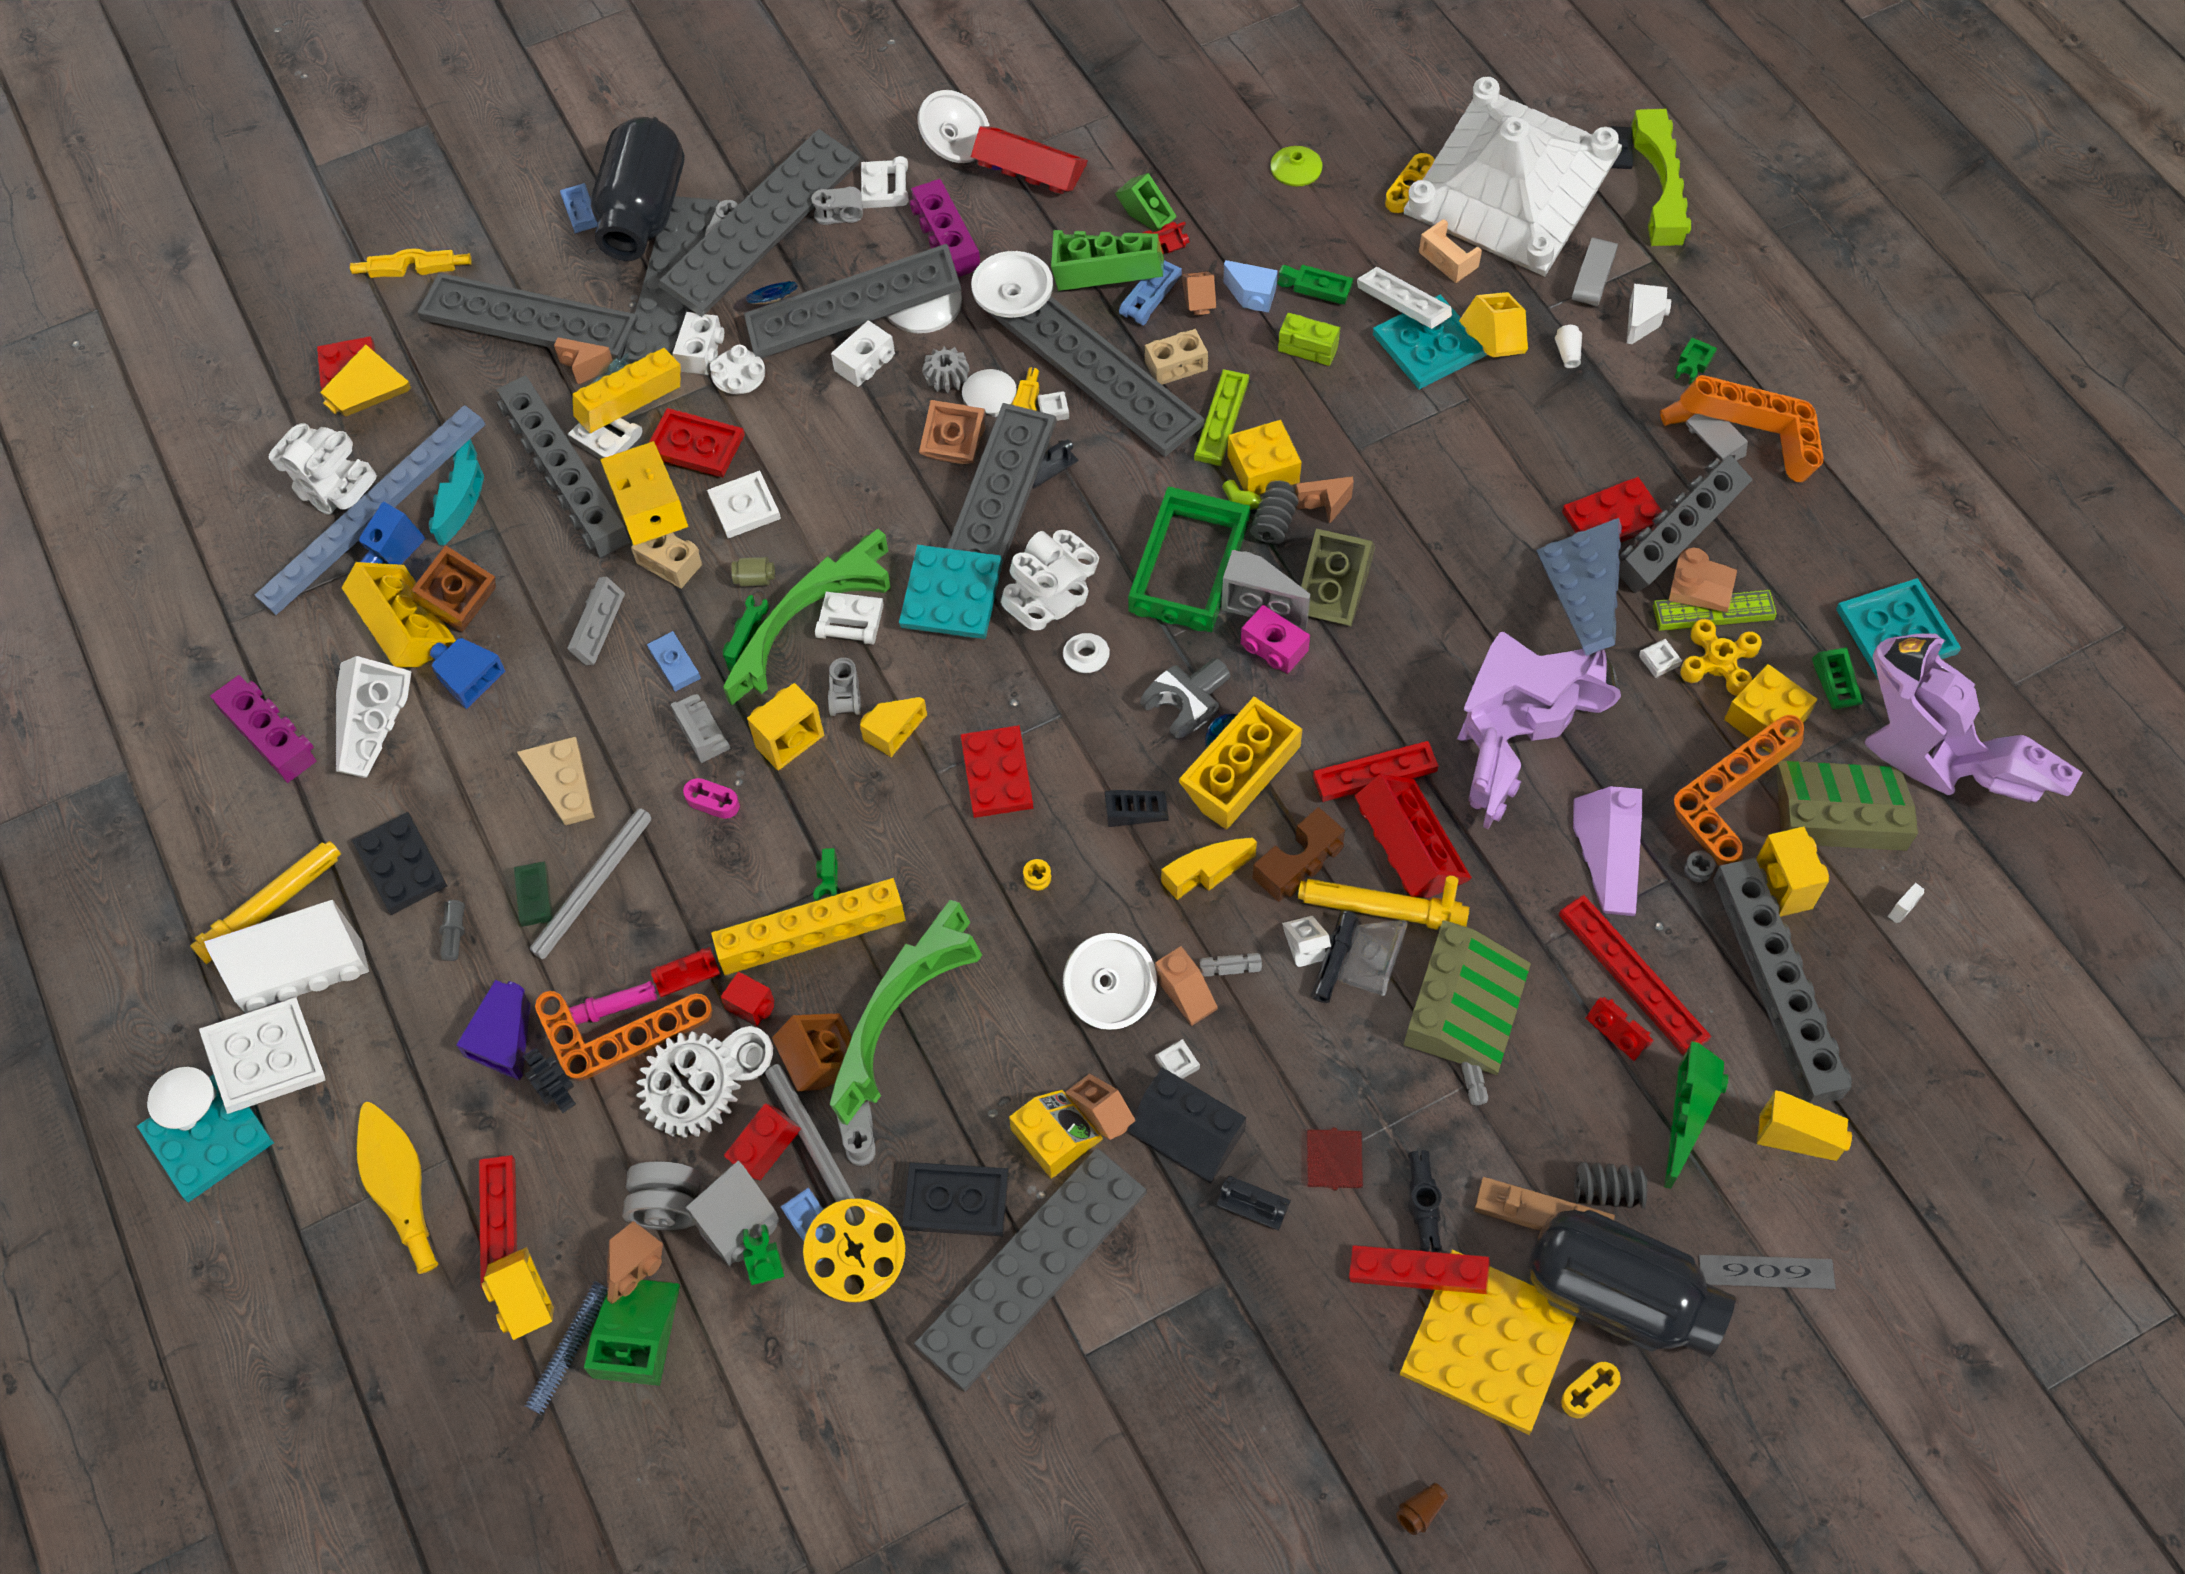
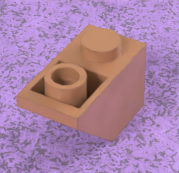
[607,1221,663,1304]

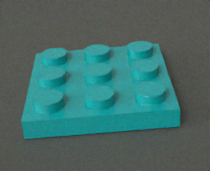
[1372,294,1487,390]
[899,545,1003,639]
[1836,578,1961,679]
[137,1074,275,1203]

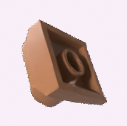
[919,400,986,464]
[1669,548,1737,612]

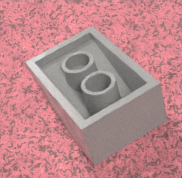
[1221,550,1311,631]
[686,1161,780,1266]

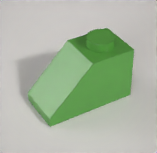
[1115,173,1177,232]

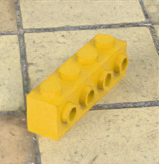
[573,348,681,433]

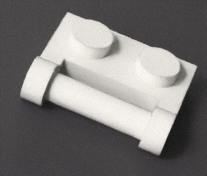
[861,156,909,208]
[568,418,642,459]
[815,592,884,645]

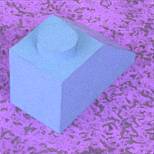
[1223,260,1278,313]

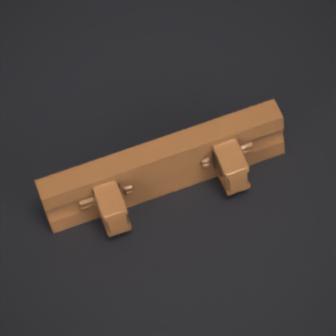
[1474,1177,1615,1231]

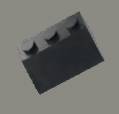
[1127,1067,1246,1184]

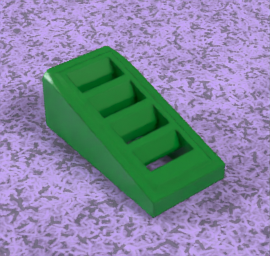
[1812,647,1863,710]

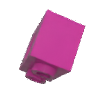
[1241,605,1310,674]

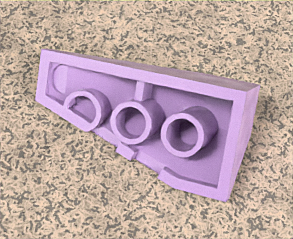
[1573,786,1642,916]

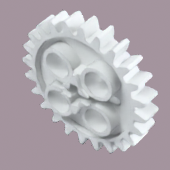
[637,1032,741,1138]

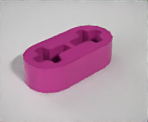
[683,778,740,819]

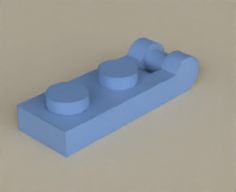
[1119,260,1182,325]

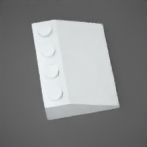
[205,900,369,1013]

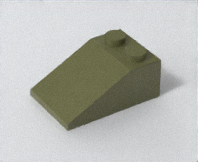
[1301,528,1375,626]

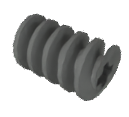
[1249,480,1299,544]
[1574,1162,1648,1209]

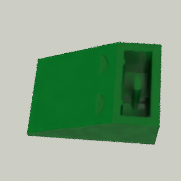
[584,1280,680,1386]

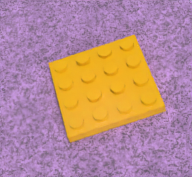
[1399,1249,1576,1435]

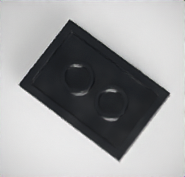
[352,812,448,915]
[902,1162,1009,1237]

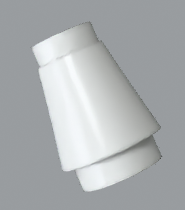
[1555,325,1582,368]

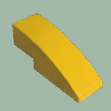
[1161,838,1257,900]

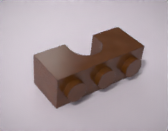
[1252,807,1345,902]

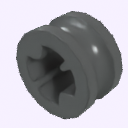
[1684,851,1715,883]

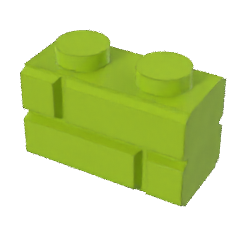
[1278,312,1340,366]

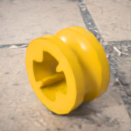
[1023,859,1051,891]

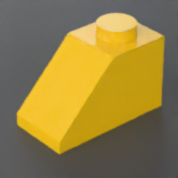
[860,697,927,757]

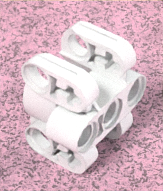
[269,423,377,515]
[1001,530,1099,630]

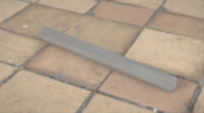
[530,808,652,959]
[765,1064,865,1226]

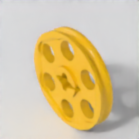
[803,1199,905,1302]

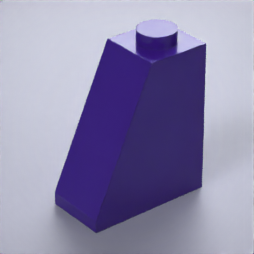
[456,980,531,1081]

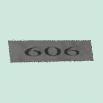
[1699,1255,1836,1289]

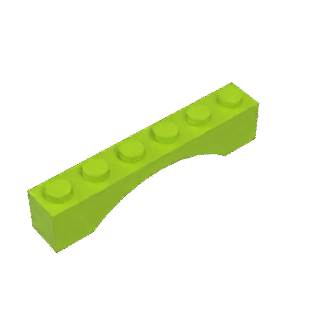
[1631,109,1691,246]

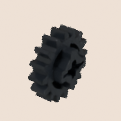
[523,1048,576,1113]

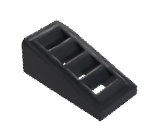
[1104,790,1169,827]

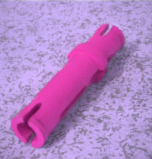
[564,981,657,1030]

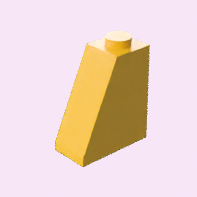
[320,345,411,417]
[1757,1090,1852,1161]

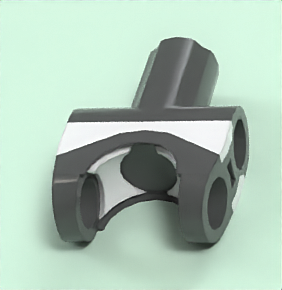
[1140,658,1231,739]

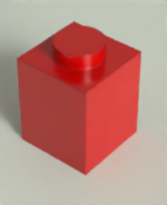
[721,972,774,1026]

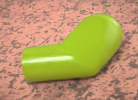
[1222,480,1261,510]

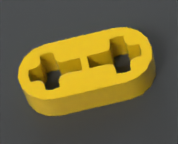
[1561,1362,1621,1419]

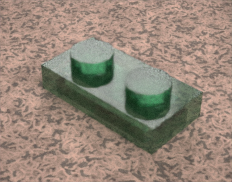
[514,861,553,927]

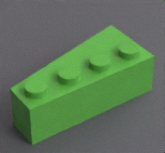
[1051,230,1164,291]

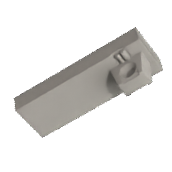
[567,577,625,665]

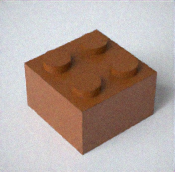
[411,545,496,633]

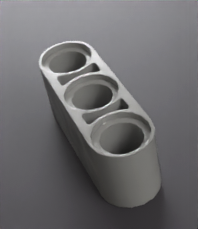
[1572,237,1618,307]

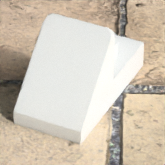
[1282,916,1331,967]

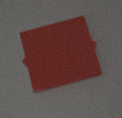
[1307,1127,1363,1191]

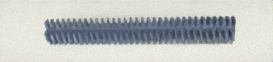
[524,1281,607,1415]

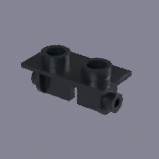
[1032,439,1079,489]
[1217,1176,1291,1231]

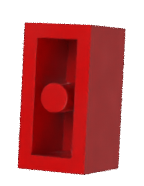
[724,1103,802,1181]

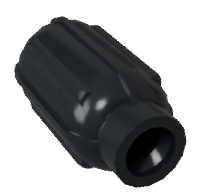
[590,116,685,261]
[1528,1210,1736,1358]

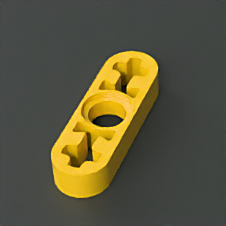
[1385,153,1435,213]

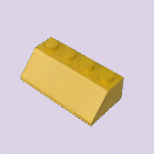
[342,562,456,667]
[1179,697,1302,830]

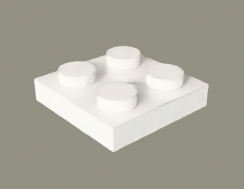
[707,471,781,538]

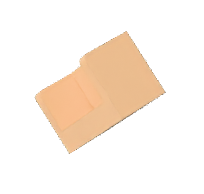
[1419,219,1482,283]

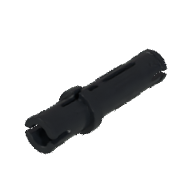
[1310,911,1359,1003]

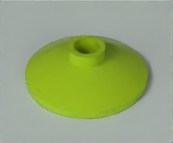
[1270,146,1322,187]

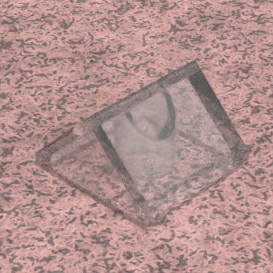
[1338,920,1408,996]

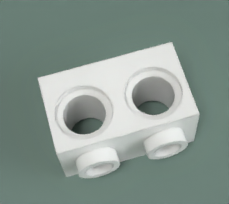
[673,312,724,375]

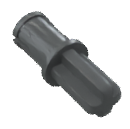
[439,900,465,961]

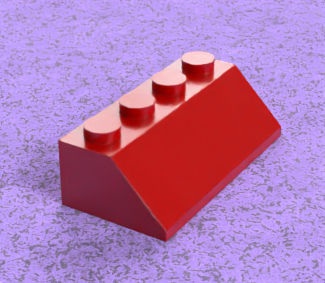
[971,126,1088,194]
[1355,774,1472,898]

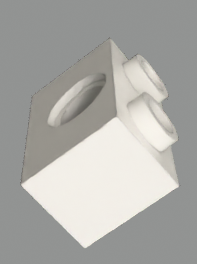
[831,320,895,387]

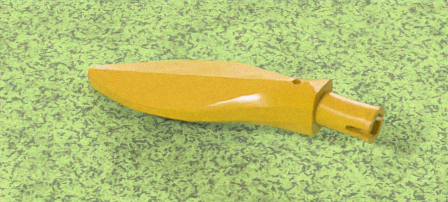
[357,1102,439,1274]

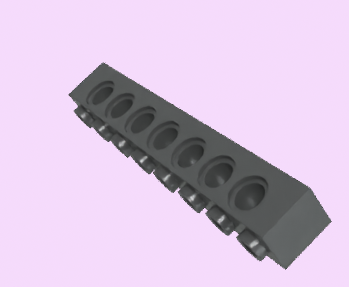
[496,375,630,558]
[1713,858,1852,1105]

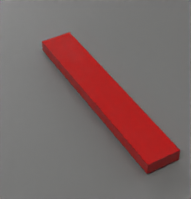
[1559,894,1711,1056]

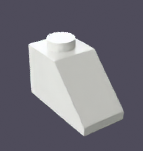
[1627,284,1671,344]

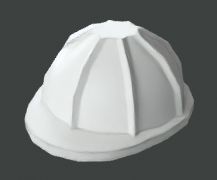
[722,1026,773,1081]

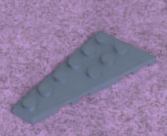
[1536,518,1622,656]

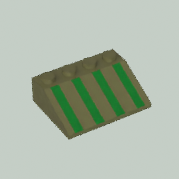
[1776,761,1918,851]
[1404,920,1531,1075]

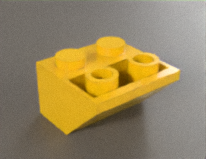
[1459,292,1528,357]

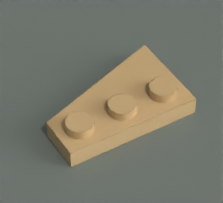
[517,737,595,825]

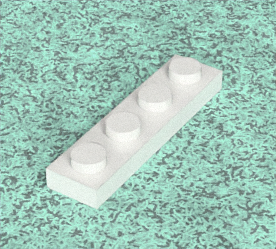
[1357,267,1452,329]

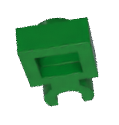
[1675,337,1717,385]
[743,1224,784,1285]

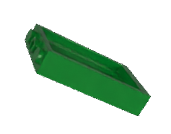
[1128,486,1250,633]

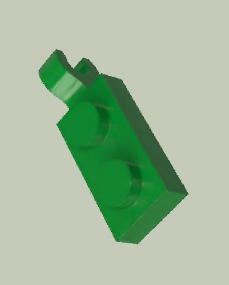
[1277,265,1353,305]
[723,595,769,671]

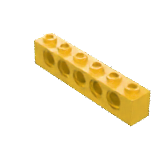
[711,878,906,975]

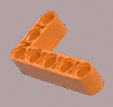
[1680,375,1824,482]
[1674,715,1804,866]
[535,991,713,1081]

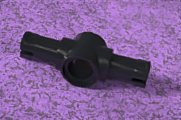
[1408,1150,1442,1252]

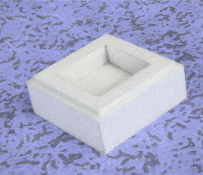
[1037,392,1069,421]
[1639,639,1682,678]
[1888,883,1925,923]
[1155,1039,1200,1079]

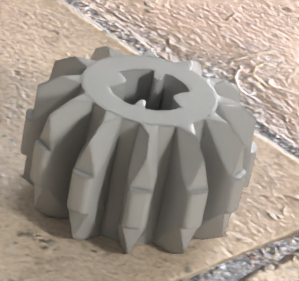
[922,346,969,393]

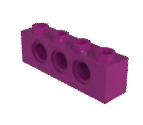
[909,179,980,277]
[210,675,317,783]

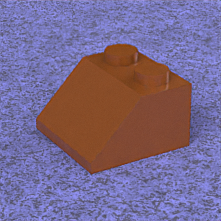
[772,1013,852,1091]

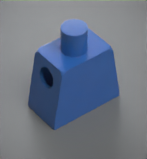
[359,501,426,565]
[430,638,505,709]

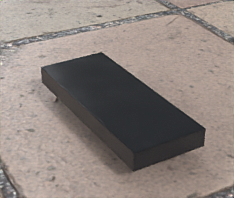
[1611,126,1633,169]

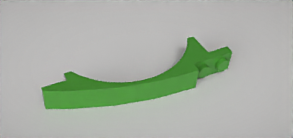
[723,529,891,705]
[830,900,982,1125]

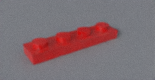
[1313,741,1439,802]
[479,1155,517,1291]
[1349,1245,1490,1294]

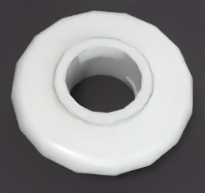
[1063,633,1109,673]

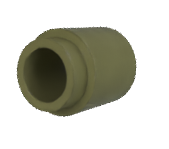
[731,557,775,587]

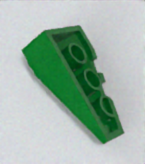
[1664,1041,1728,1189]

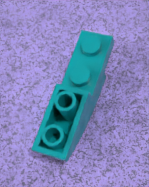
[429,438,484,545]

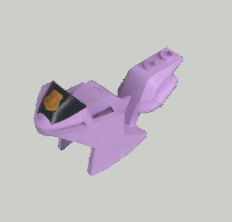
[1457,632,1621,829]
[1865,634,2083,803]

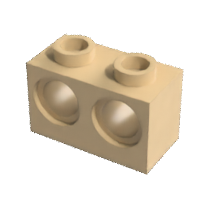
[1145,329,1208,385]
[631,532,702,589]

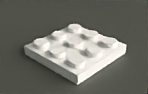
[199,997,326,1114]

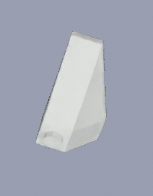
[336,656,411,778]

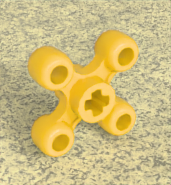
[1680,619,1762,696]

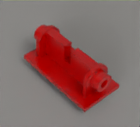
[1143,221,1190,255]
[650,947,720,997]
[1585,997,1654,1061]

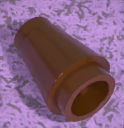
[1396,1483,1448,1535]

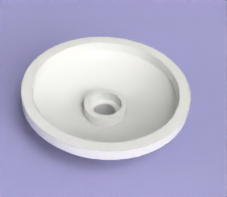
[918,90,989,163]
[971,251,1053,318]
[886,290,962,333]
[1063,933,1157,1030]

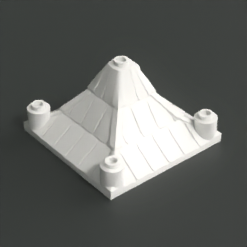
[1404,77,1622,277]

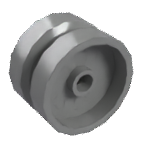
[622,1162,702,1230]

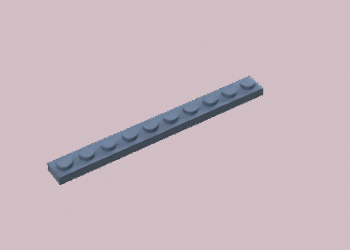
[255,405,486,615]

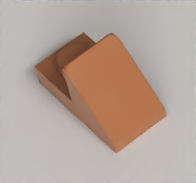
[554,337,614,384]
[1296,476,1354,523]

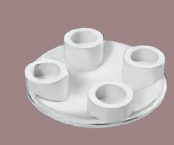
[710,345,765,394]
[962,369,1017,417]
[147,1067,216,1131]

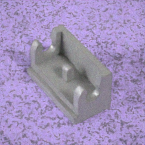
[1686,414,1748,461]
[671,694,731,763]

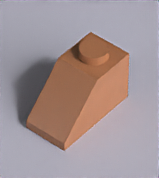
[1182,272,1216,315]
[1155,946,1218,1026]
[1065,1074,1136,1140]

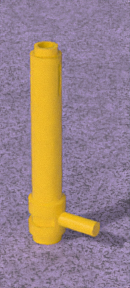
[190,841,341,965]
[1298,876,1470,930]

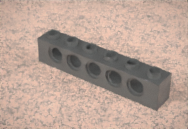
[1618,454,1753,593]

